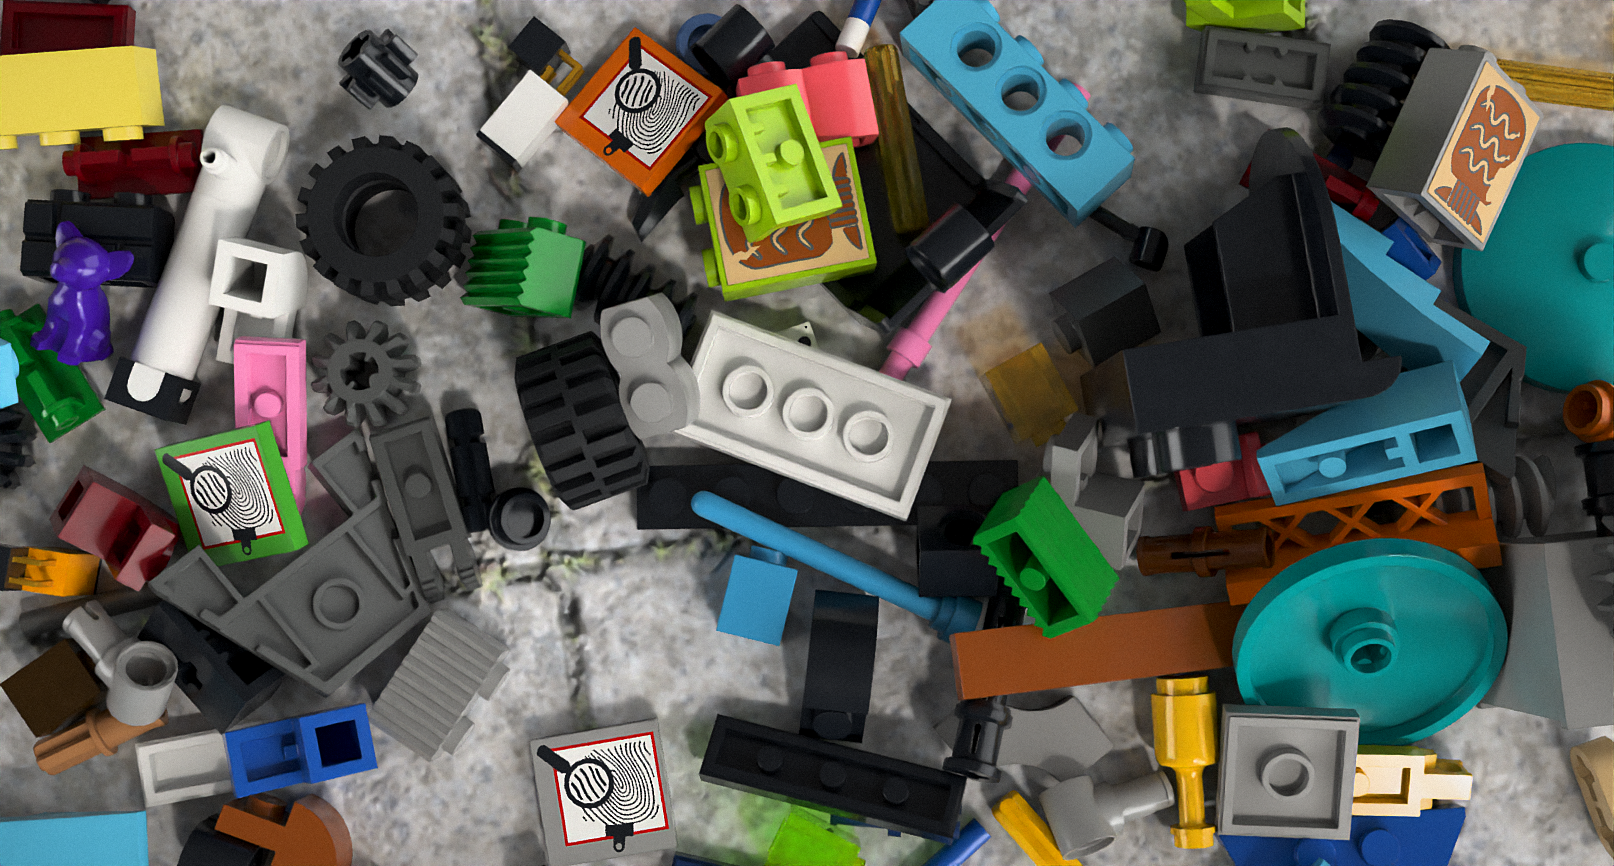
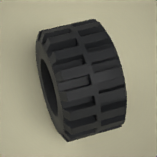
[295,135,472,306]
[514,331,650,511]

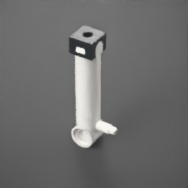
[104,104,290,425]

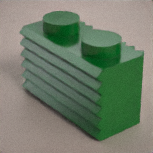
[460,217,586,319]
[973,476,1120,639]

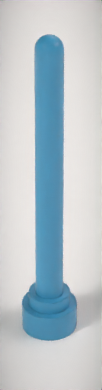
[691,491,983,644]

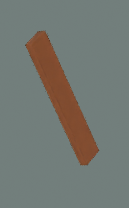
[949,601,1249,701]

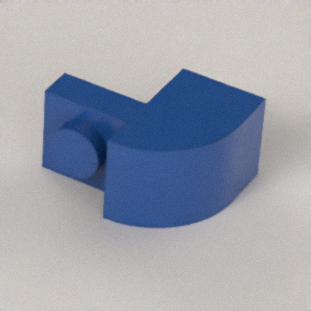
[222,703,378,798]

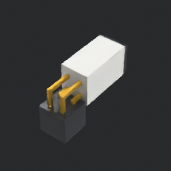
[476,16,585,173]

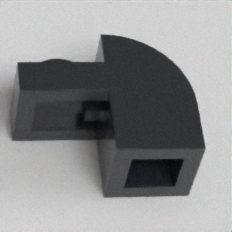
[799,589,879,743]

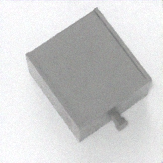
[1477,530,1614,730]

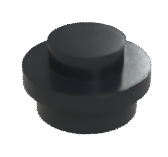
[487,487,551,551]

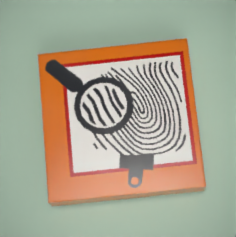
[554,27,729,197]

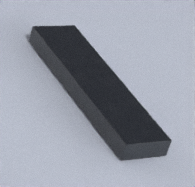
[699,714,967,845]

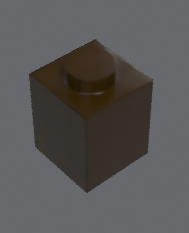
[0,638,108,738]

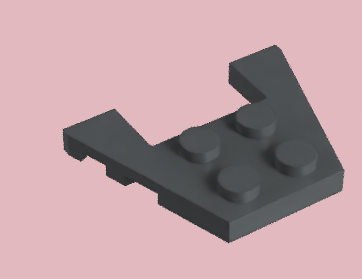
[148,428,431,698]

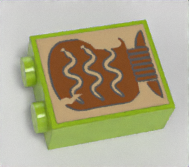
[689,136,877,302]

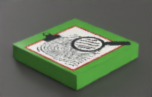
[155,420,309,566]

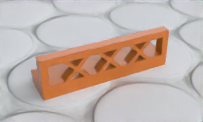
[1215,463,1503,606]

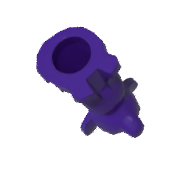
[30,220,134,366]

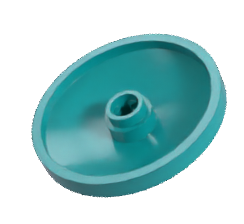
[1452,143,1614,395]
[1232,538,1508,746]

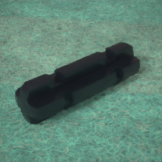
[445,408,495,533]

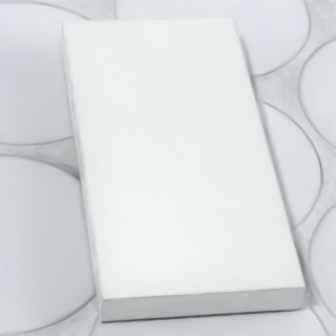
[669,310,952,521]

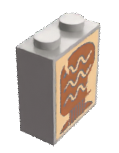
[1366,45,1544,252]

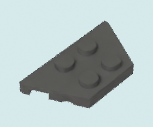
[1356,297,1527,488]

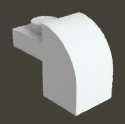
[208,237,308,364]

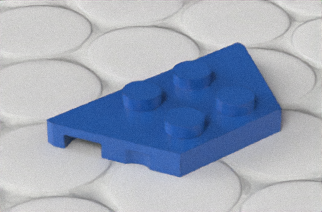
[1214,803,1466,866]

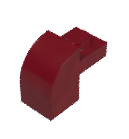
[49,465,182,591]

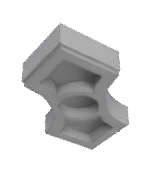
[933,695,1115,782]

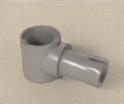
[62,600,178,726]
[1038,770,1175,860]

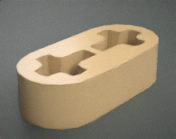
[1570,736,1614,859]

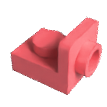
[1174,431,1271,512]

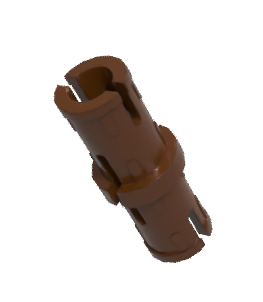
[1136,526,1275,578]

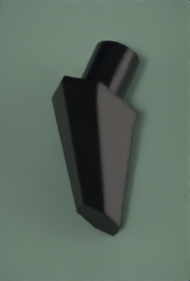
[630,149,702,242]

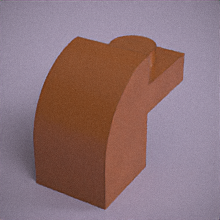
[215,793,353,866]

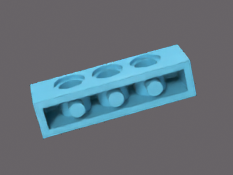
[899,0,1135,228]

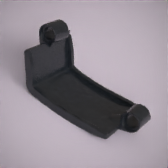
[690,4,1028,335]

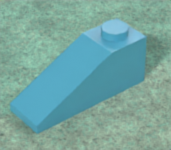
[1257,360,1478,506]

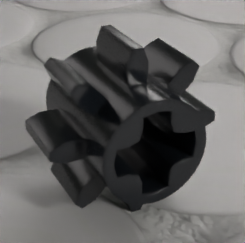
[338,29,418,110]

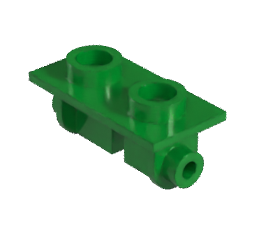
[0,303,106,443]

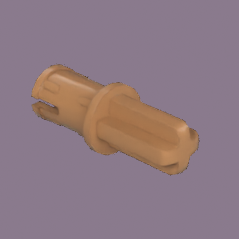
[33,707,169,775]

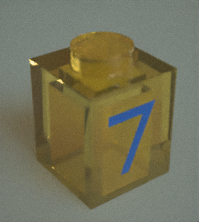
[979,342,1079,448]

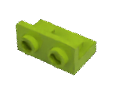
[704,83,843,243]

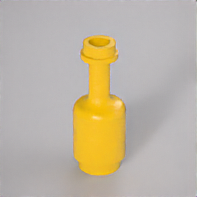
[1151,674,1220,849]

